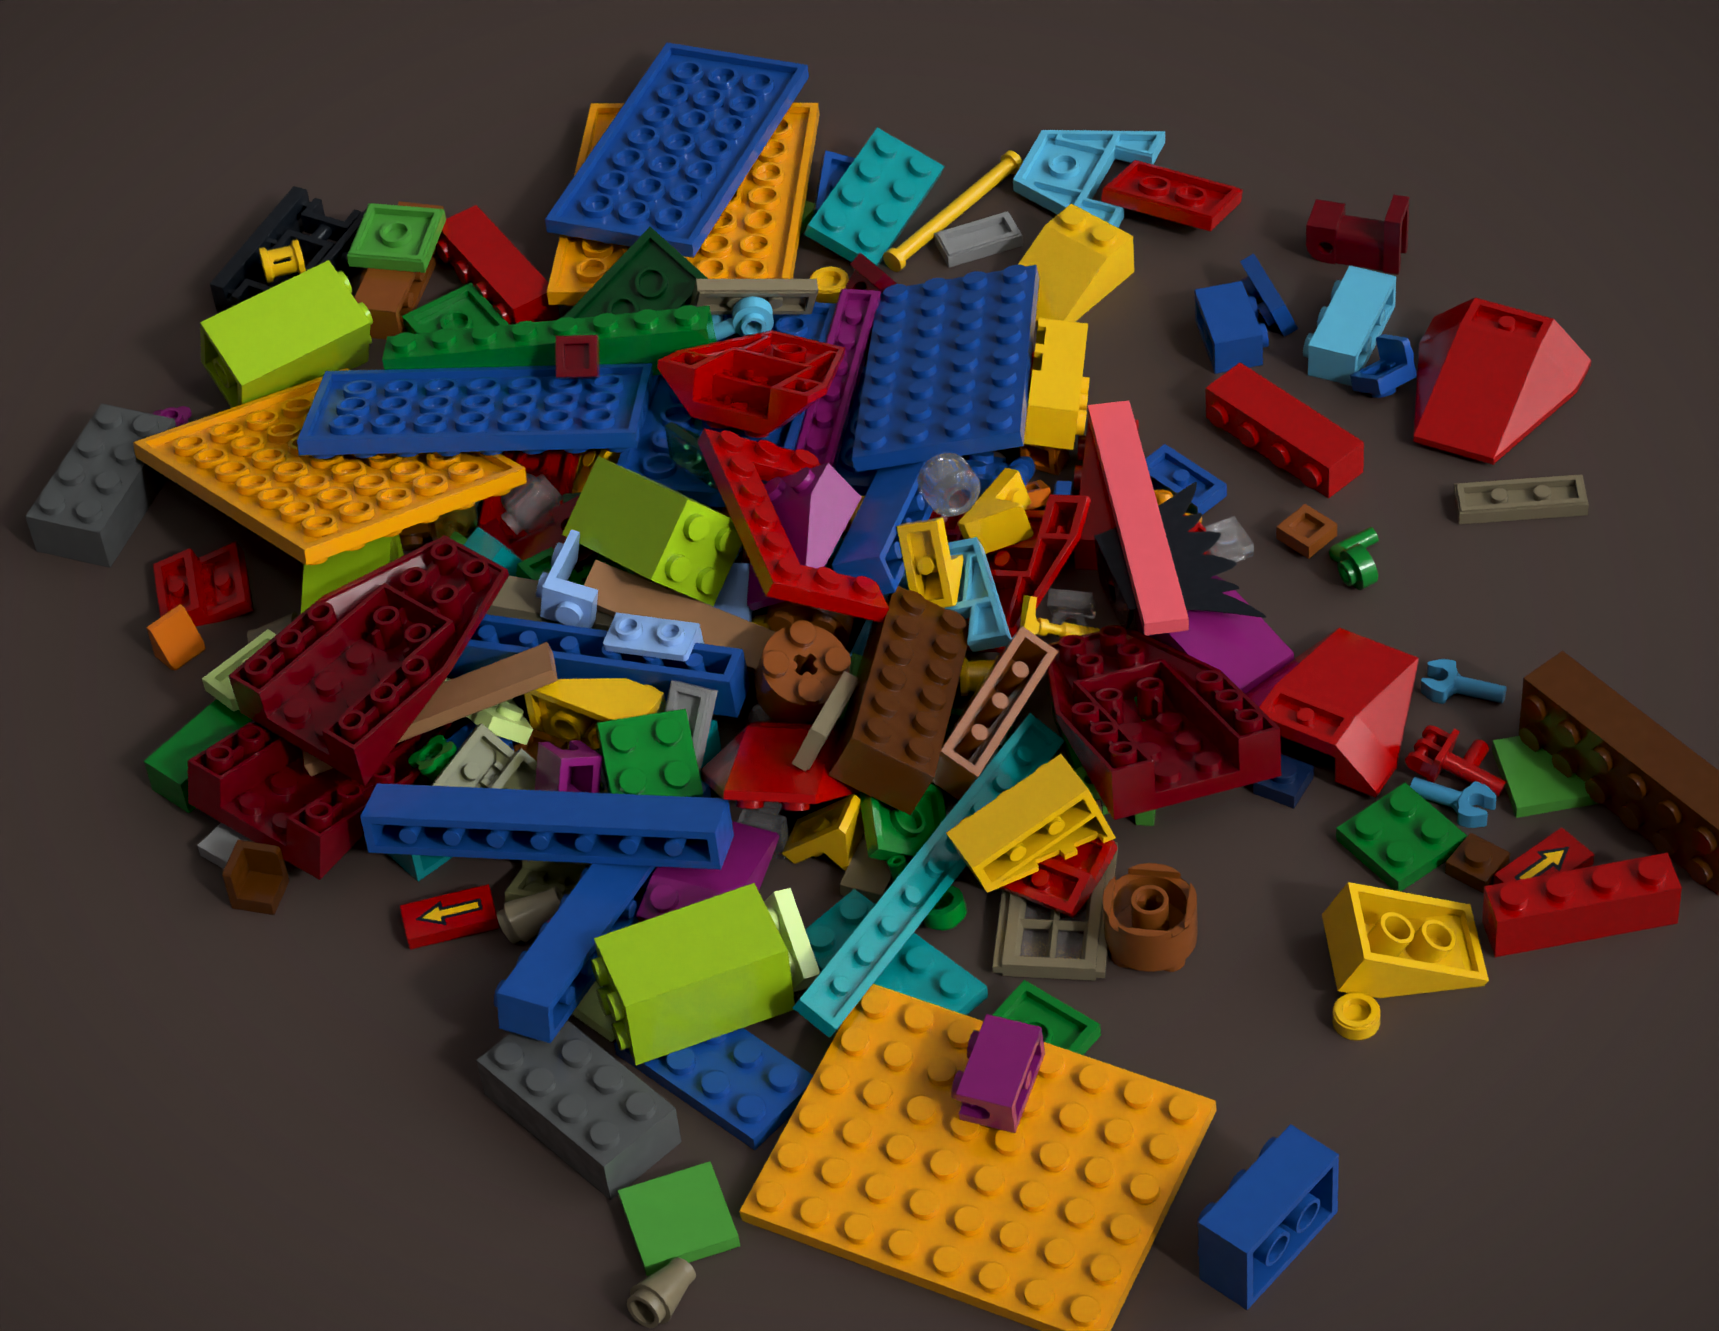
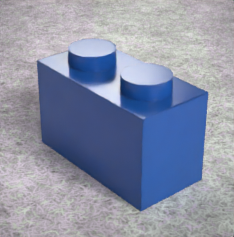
[1194,281,1269,374]

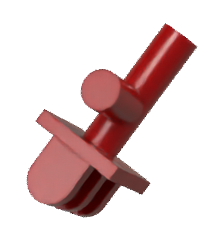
[1405,725,1506,798]

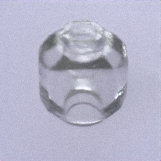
[917,453,981,517]
[500,473,564,535]

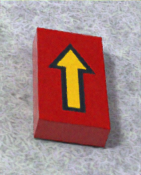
[1493,827,1594,885]
[400,884,499,950]

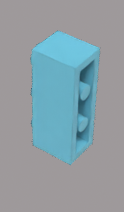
[1303,265,1396,386]

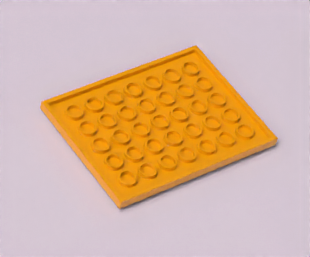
[547,103,820,306]
[133,368,527,565]
[739,984,1217,1331]

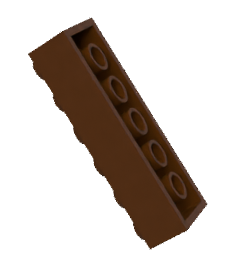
[828,586,969,815]
[1518,651,1719,895]

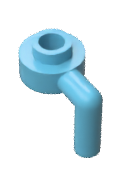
[711,296,774,341]

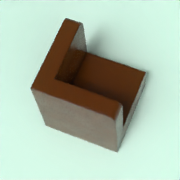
[222,840,290,915]

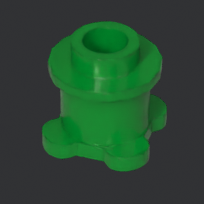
[408,735,457,786]

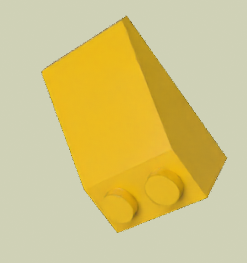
[1018,203,1134,327]
[524,678,666,771]
[1322,882,1489,998]

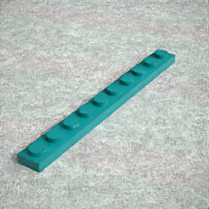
[793,713,1064,1038]

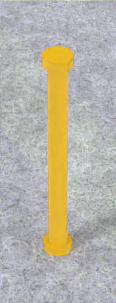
[883,150,1023,272]

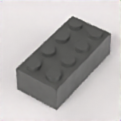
[25,403,176,568]
[476,1020,682,1200]

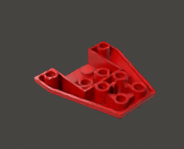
[1413,297,1591,465]
[1246,627,1419,798]
[701,721,859,811]

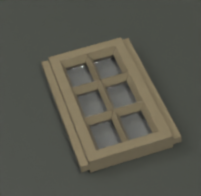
[993,842,1118,981]

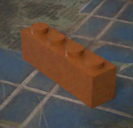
[353,201,444,340]
[932,626,1059,800]

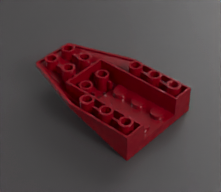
[229,535,509,786]
[1047,625,1282,820]
[188,719,460,880]

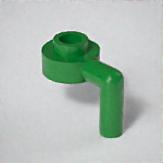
[1329,527,1379,590]
[887,855,967,931]

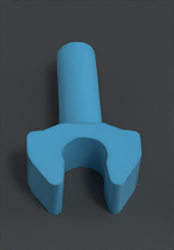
[1421,659,1507,704]
[1410,777,1496,828]

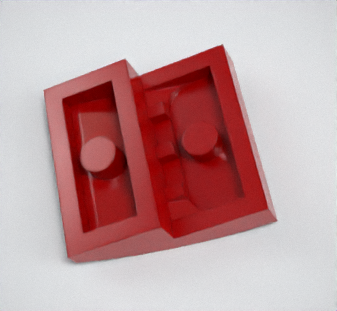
[153,541,253,627]
[999,838,1118,917]

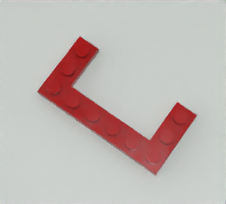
[697,428,889,623]

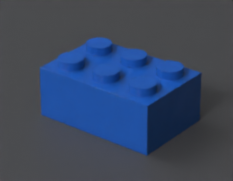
[1197,1124,1339,1310]

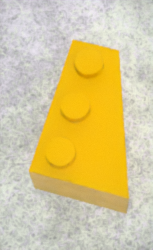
[1024,317,1090,450]
[946,754,1116,893]

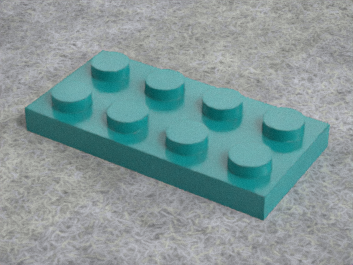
[804,127,945,267]
[805,889,988,1015]

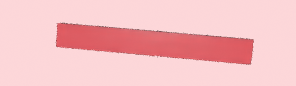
[1088,400,1189,635]

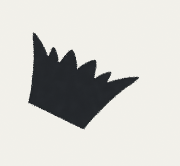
[1094,482,1266,630]

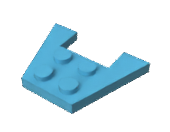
[1013,130,1165,228]
[850,537,1012,657]

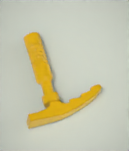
[1020,595,1100,639]

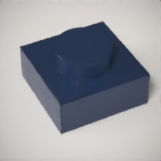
[1253,754,1314,809]

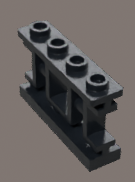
[210,186,366,313]

